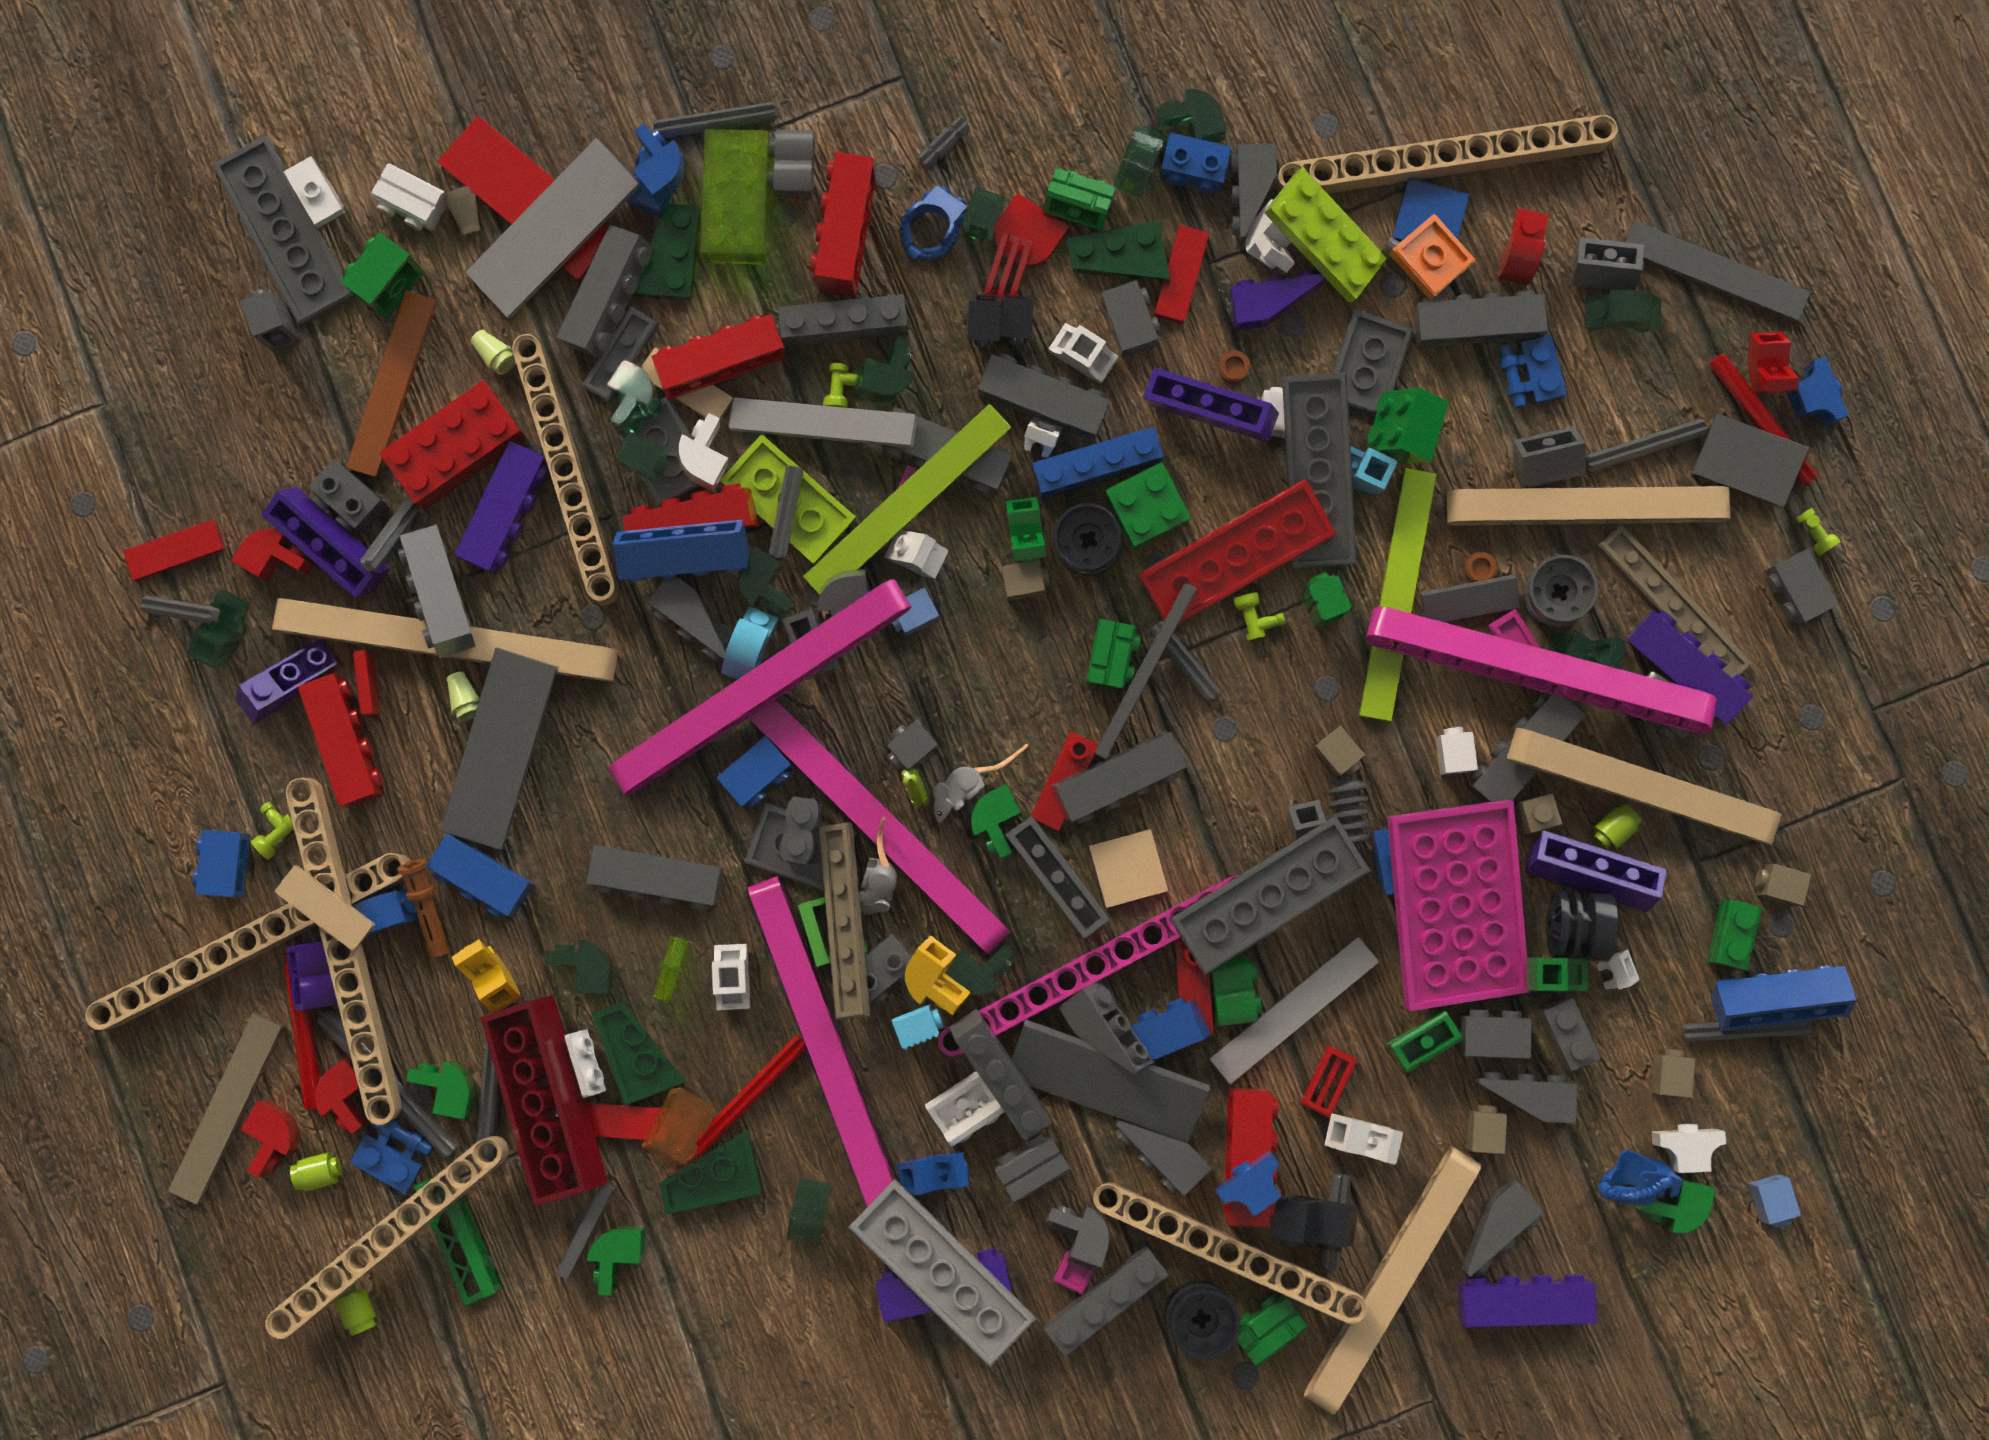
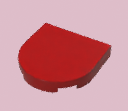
[995,193,1069,267]

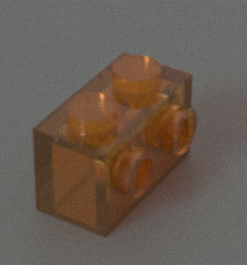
[641,1087,714,1165]

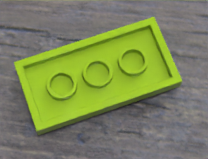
[1264,168,1387,303]
[719,434,857,566]

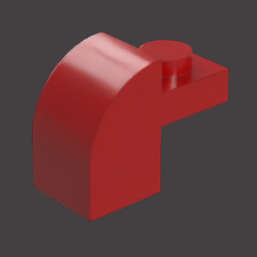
[1498,208,1549,285]
[1748,332,1799,395]
[231,529,314,581]
[315,1057,370,1134]
[241,1099,299,1178]

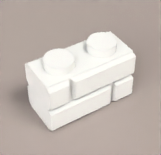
[371,163,447,231]

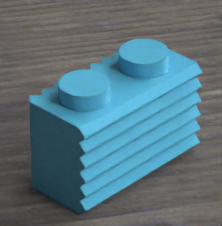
[892,1004,945,1049]

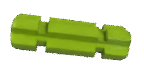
[901,768,929,808]

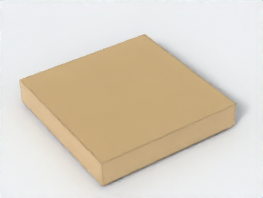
[1089,829,1168,908]

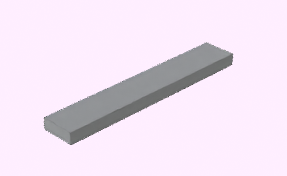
[729,398,918,448]
[1209,937,1379,1084]

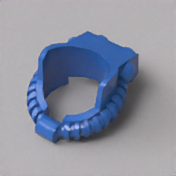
[900,185,968,262]
[1597,1150,1682,1206]

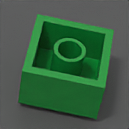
[340,232,425,321]
[1365,387,1449,465]
[1104,462,1191,553]

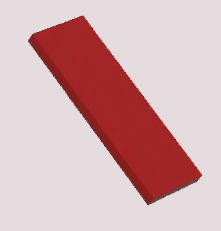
[437,116,609,283]
[1138,479,1337,624]

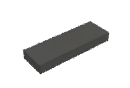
[581,306,659,403]
[1420,574,1520,622]
[557,1183,617,1280]

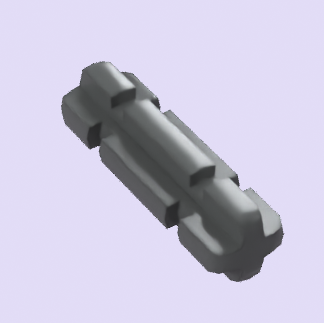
[918,117,970,170]

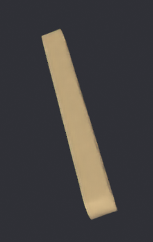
[1275,115,1618,194]
[272,598,618,682]
[286,778,402,1125]
[85,853,411,1030]

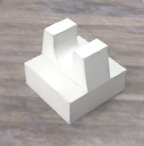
[1024,417,1063,458]
[1596,949,1640,990]

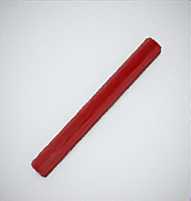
[1709,353,1817,486]
[283,952,320,1110]
[686,1035,807,1160]

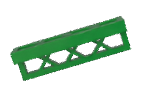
[414,1177,502,1306]

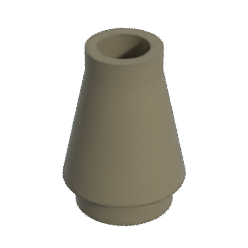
[445,186,481,235]

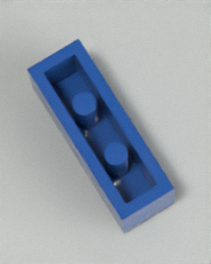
[426,833,534,919]

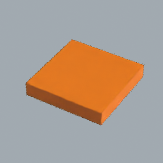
[1388,213,1476,301]

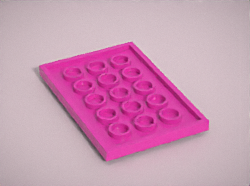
[1387,800,1530,1011]

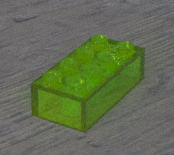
[700,129,771,264]

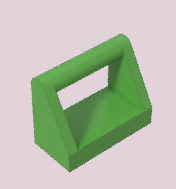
[798,897,868,967]

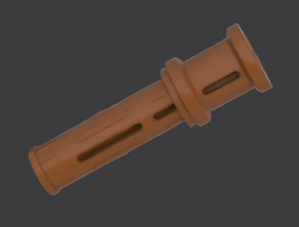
[397,859,451,957]

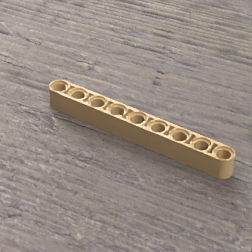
[512,334,619,605]
[1446,486,1731,526]
[1506,728,1782,845]
[265,1136,509,1339]
[1304,1146,1481,1415]
[1093,1182,1367,1324]

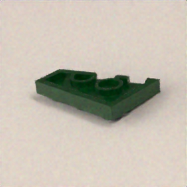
[632,203,701,301]
[1066,220,1170,283]
[592,1002,686,1105]
[659,1129,762,1215]

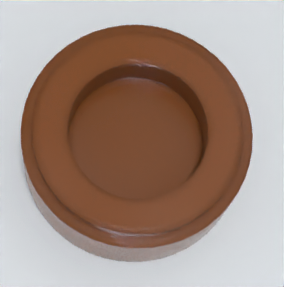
[1218,350,1250,384]
[1463,552,1497,583]

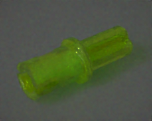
[654,936,690,1001]

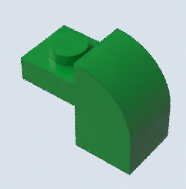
[1006,497,1046,562]
[971,784,1021,860]
[1527,958,1588,991]
[406,1060,476,1119]
[1635,1179,1715,1233]
[587,1226,646,1296]

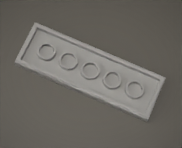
[465,139,641,319]
[849,1179,1036,1367]

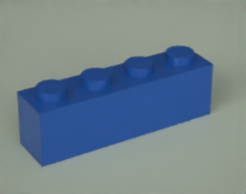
[1032,427,1164,500]
[612,519,750,582]
[1710,966,1856,1031]

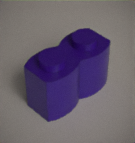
[287,941,340,1011]

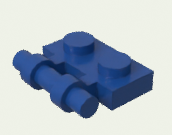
[1499,335,1567,408]
[349,1119,433,1194]

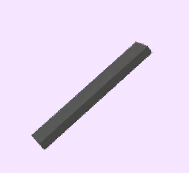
[1624,221,1810,323]
[1095,583,1197,759]

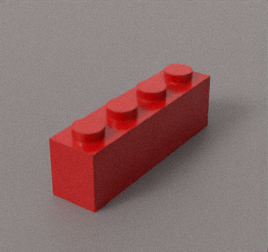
[651,314,786,401]
[622,483,759,531]
[297,673,384,808]

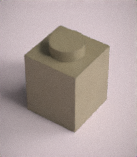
[1002,559,1050,601]
[1312,725,1365,777]
[1514,793,1562,835]
[1755,864,1812,906]
[1651,1049,1695,1098]
[1466,1105,1507,1154]

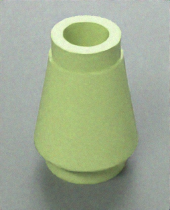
[471,330,516,375]
[446,672,480,721]

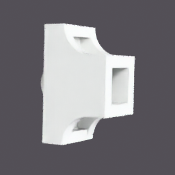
[284,156,345,228]
[1048,323,1119,385]
[884,530,949,579]
[712,944,750,1010]
[1651,1124,1726,1173]

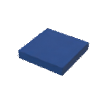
[1393,178,1469,242]

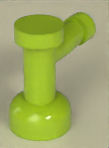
[823,363,870,408]
[1796,508,1841,556]
[1233,592,1285,641]
[251,802,295,860]

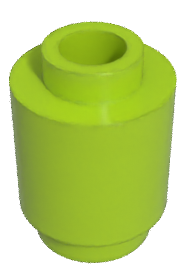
[1593,804,1642,851]
[290,1152,342,1192]
[334,1285,376,1336]

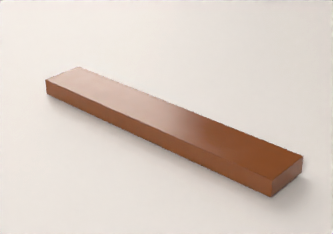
[346,291,438,479]

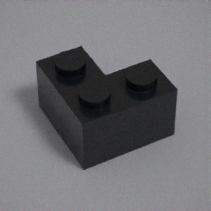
[967,294,1034,346]
[1271,1194,1359,1252]

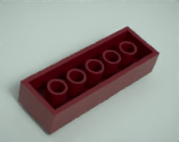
[480,995,608,1206]

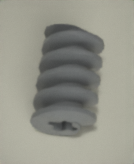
[1327,780,1369,844]

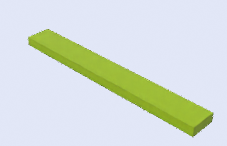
[803,404,1012,594]
[1359,468,1437,722]

